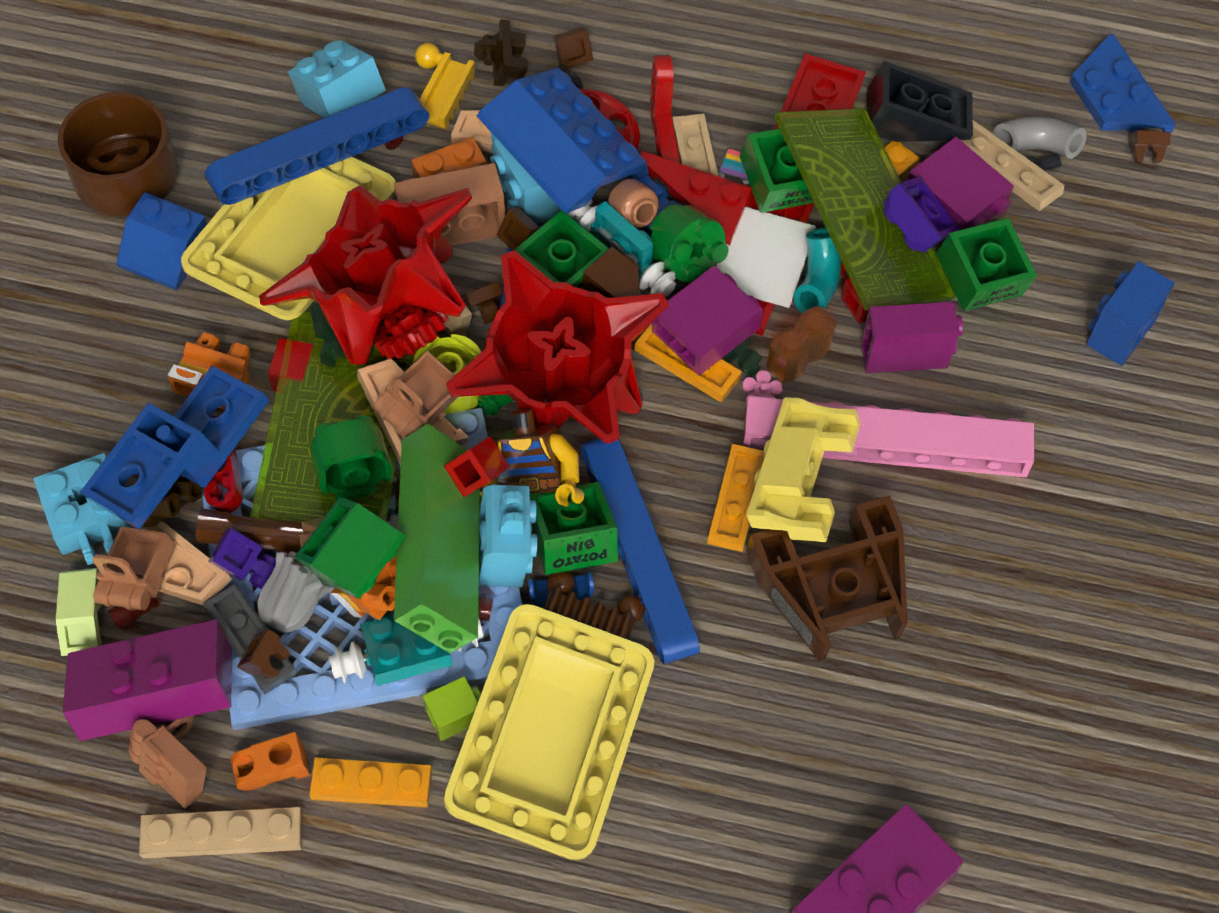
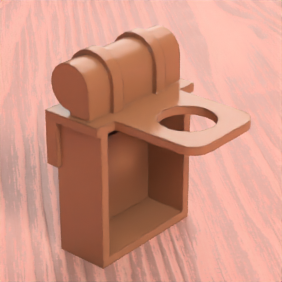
[372,351,458,438]
[92,526,175,611]
[129,716,207,809]

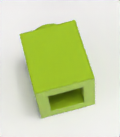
[422,676,481,741]

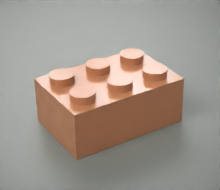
[394,163,505,246]

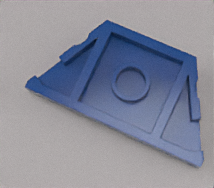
[1070,34,1176,133]

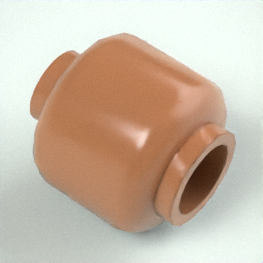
[608,179,659,229]

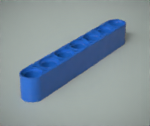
[205,87,429,205]
[580,438,700,665]

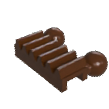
[543,571,646,640]

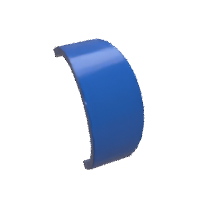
[528,572,594,607]

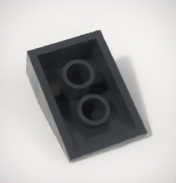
[866,61,973,142]

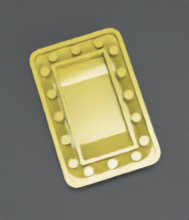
[181,157,396,320]
[444,604,654,860]

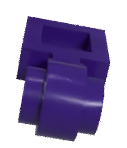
[208,528,276,590]

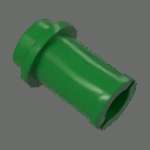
[478,394,514,416]

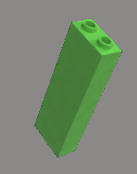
[394,423,480,653]

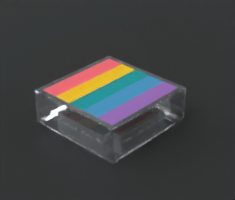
[718,147,750,187]

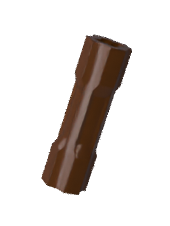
[196,509,303,553]

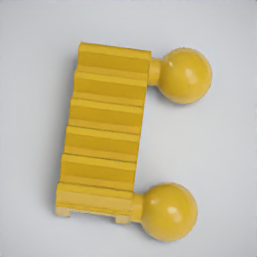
[415,43,475,130]

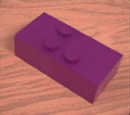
[63,619,232,741]
[792,804,965,913]

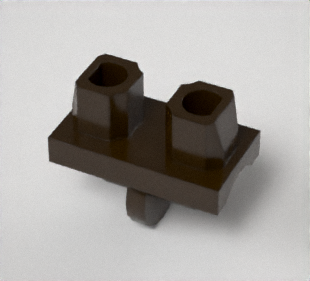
[474,19,528,86]
[143,475,202,528]

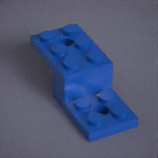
[80,366,270,529]

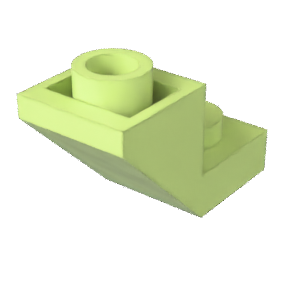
[55,568,103,656]

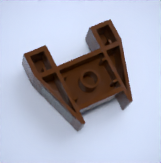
[746,496,908,661]

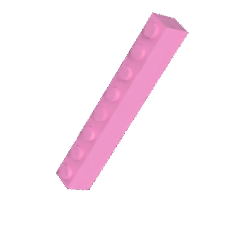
[743,395,1034,477]

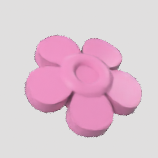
[742,370,783,403]

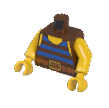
[480,408,584,507]

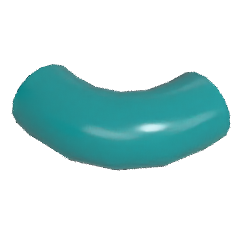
[793,227,842,317]

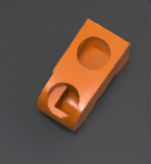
[230,732,311,791]

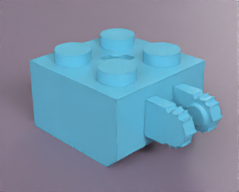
[288,40,386,118]
[491,133,561,225]
[33,453,133,566]
[479,485,537,587]

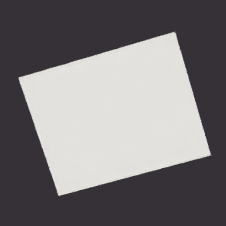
[717,207,816,308]

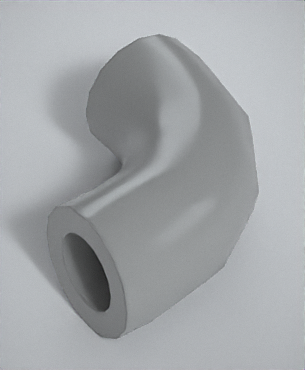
[993,116,1087,159]

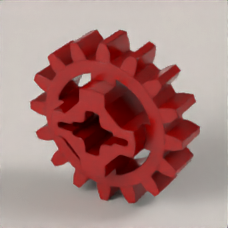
[374,304,448,359]

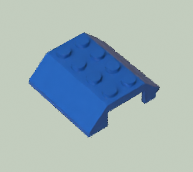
[477,67,649,214]

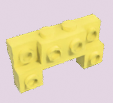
[746,397,861,542]

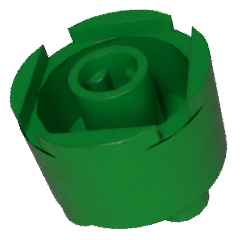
[650,204,729,284]
[310,416,392,500]

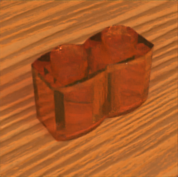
[766,306,837,383]

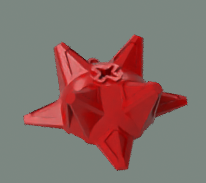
[259,185,473,365]
[446,250,669,444]

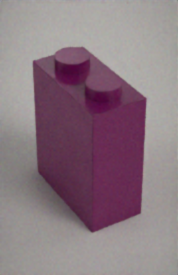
[907,137,1014,230]
[652,265,763,376]
[860,302,963,373]

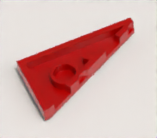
[640,150,752,246]

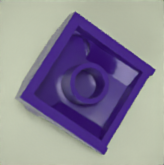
[883,176,961,253]

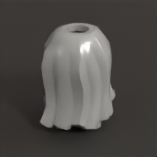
[257,551,333,633]

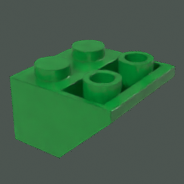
[294,497,406,599]

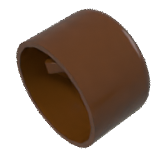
[58,92,177,216]

